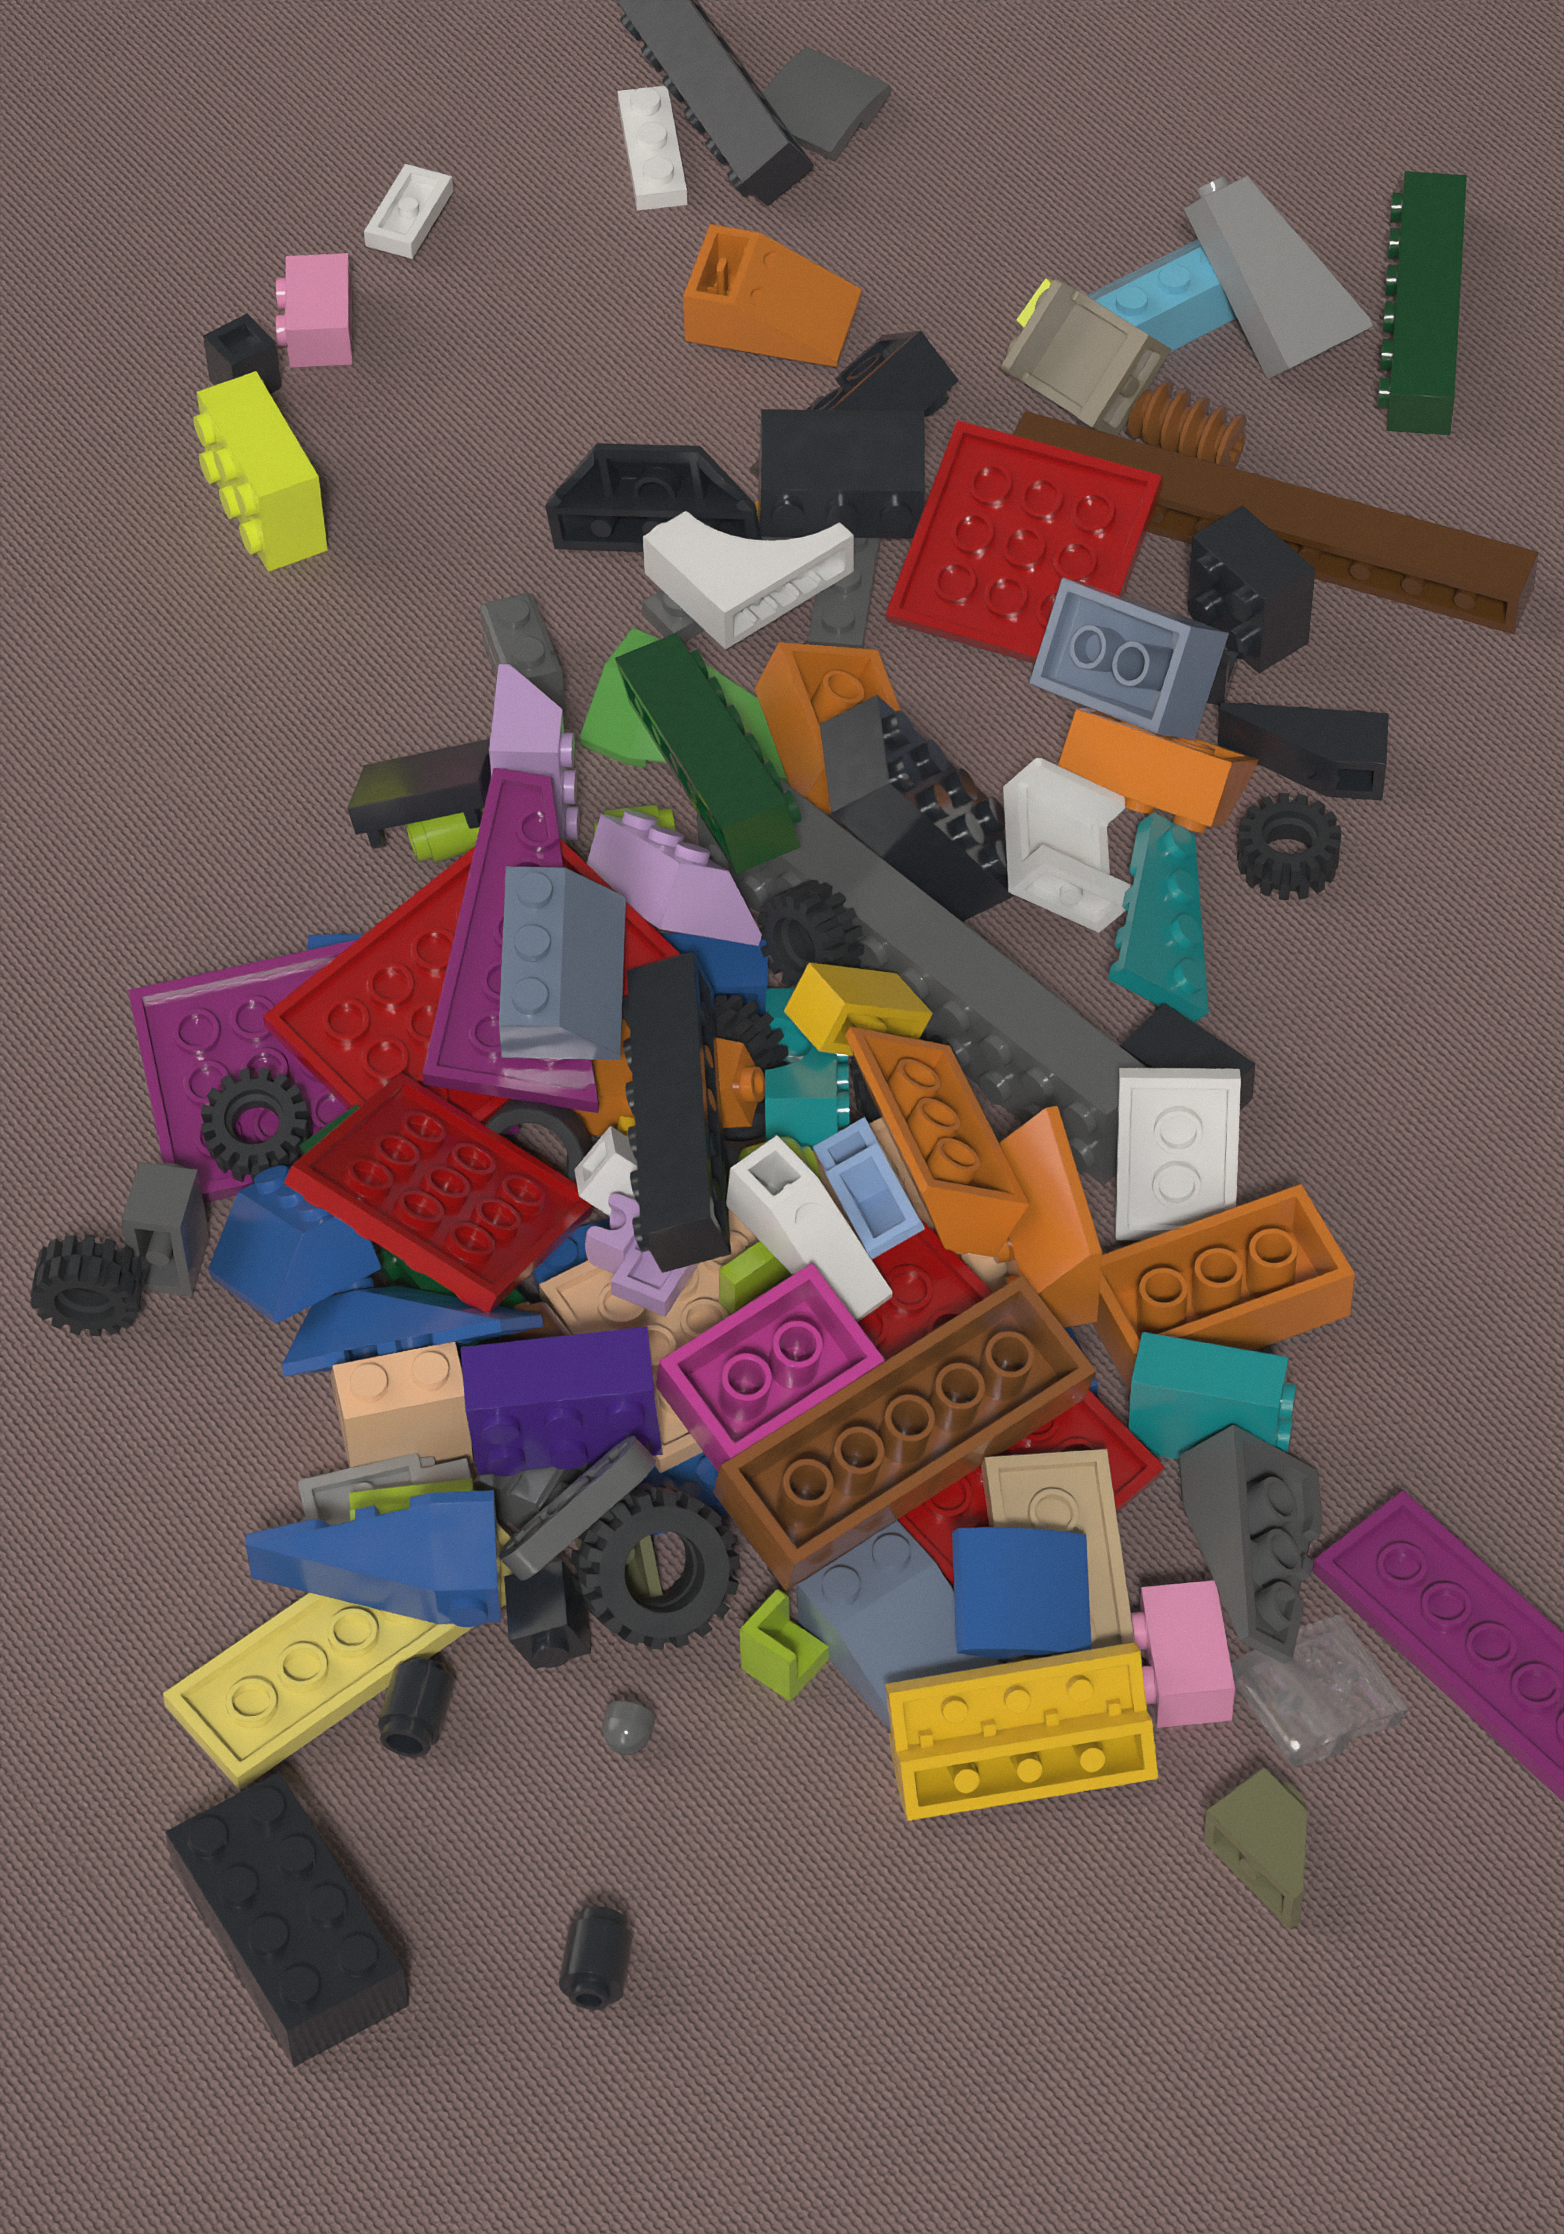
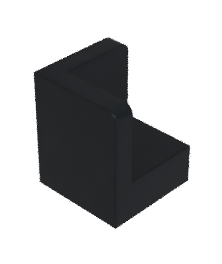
[203,313,281,394]

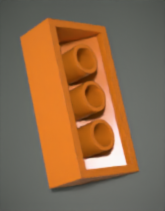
[845,1026,1029,1258]

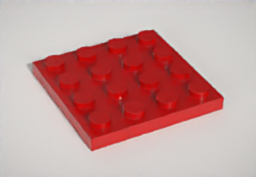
[885,420,1164,664]
[284,1072,595,1312]

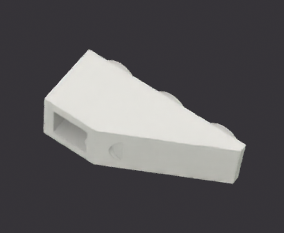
[726,1135,893,1322]

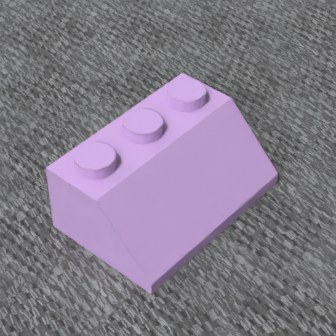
[489,664,580,845]
[587,810,762,946]

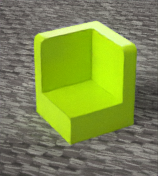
[739,1589,829,1702]

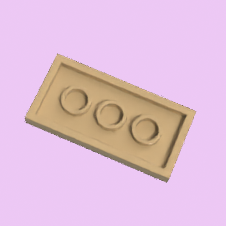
[981,1449,1135,1663]

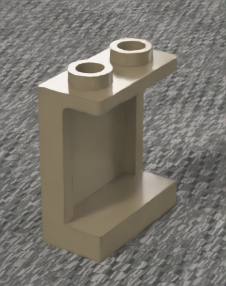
[1001,278,1172,436]

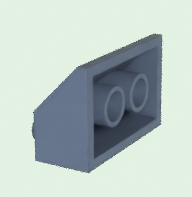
[499,866,626,1060]

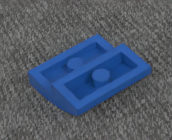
[952,1527,1092,1661]

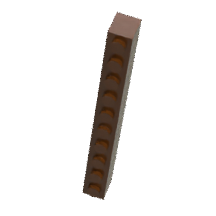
[1013,411,1539,634]

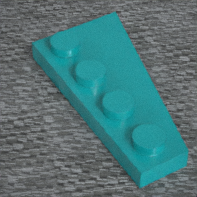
[1108,812,1209,1023]

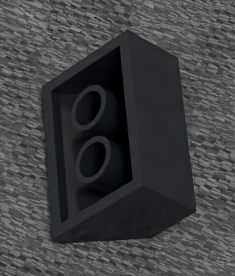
[758,409,925,538]

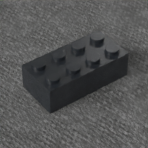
[820,695,1014,922]
[165,1772,409,2068]

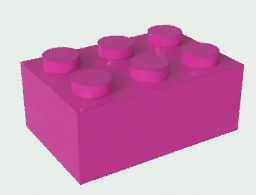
[656,1263,885,1473]

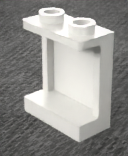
[1003,758,1133,933]

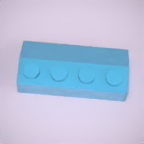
[1086,239,1237,352]

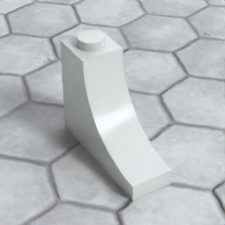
[643,511,854,650]

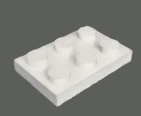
[1115,1068,1241,1241]

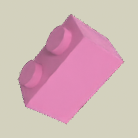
[276,253,352,368]
[1131,1580,1235,1728]

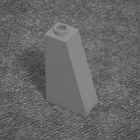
[1184,175,1373,380]

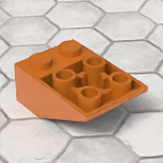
[683,224,862,367]

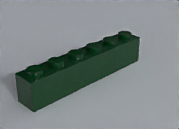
[1378,171,1467,435]
[615,633,802,874]

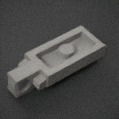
[297,1452,474,1526]

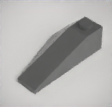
[1180,1424,1322,1664]

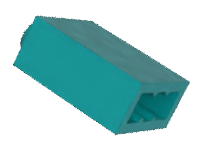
[1128,1332,1298,1460]

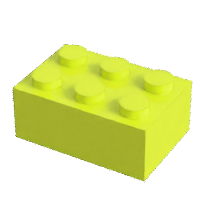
[193,371,328,572]

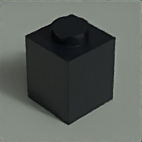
[504,1560,591,1669]

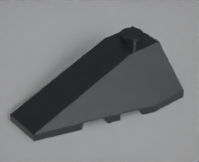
[749,331,959,477]

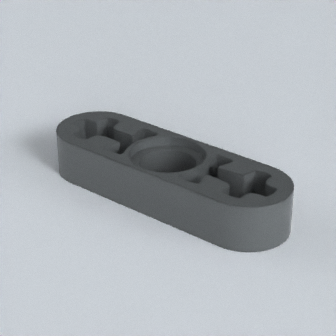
[498,1436,656,1581]

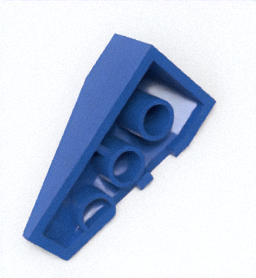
[282,1278,543,1377]
[246,1490,501,1627]

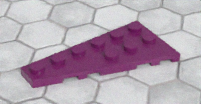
[423,768,599,1113]

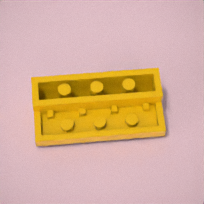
[885,1642,1159,1821]

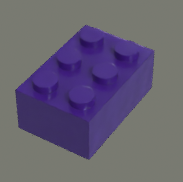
[461,1327,663,1476]

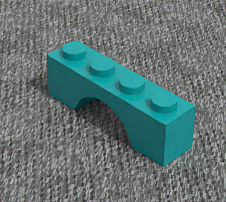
[765,988,850,1151]

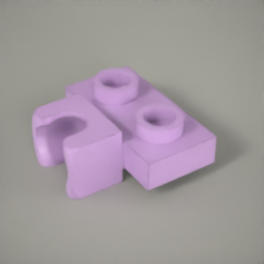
[585,1194,699,1317]

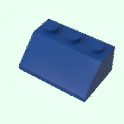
[208,1165,382,1324]

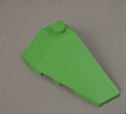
[579,628,790,786]

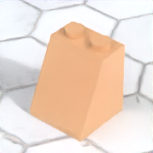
[330,1342,473,1468]

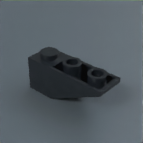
[1218,702,1389,801]

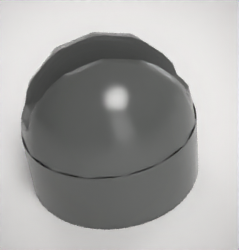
[602,1701,656,1755]

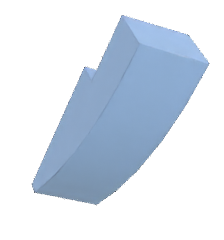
[813,1117,925,1259]

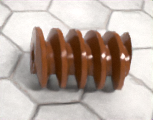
[1127,379,1247,468]

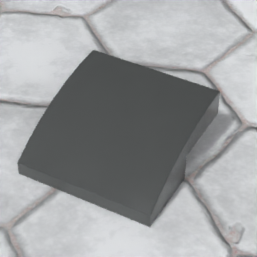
[763,47,892,162]

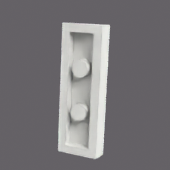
[617,86,687,210]

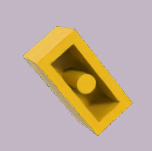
[784,963,933,1055]

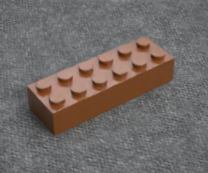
[713,1275,1096,1591]

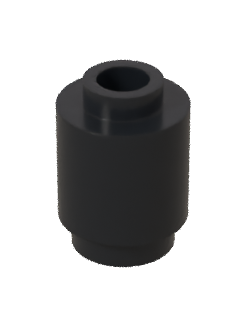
[378,1658,454,1757]
[559,1907,632,2010]

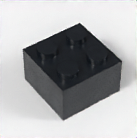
[1187,505,1315,674]

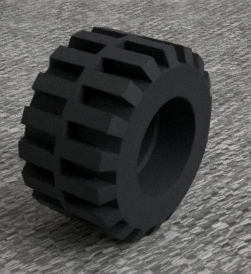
[571,1482,740,1650]

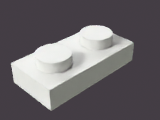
[364,164,453,259]

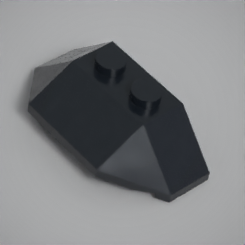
[545,443,762,552]

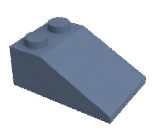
[1029,578,1229,740]
[797,1521,1001,1730]

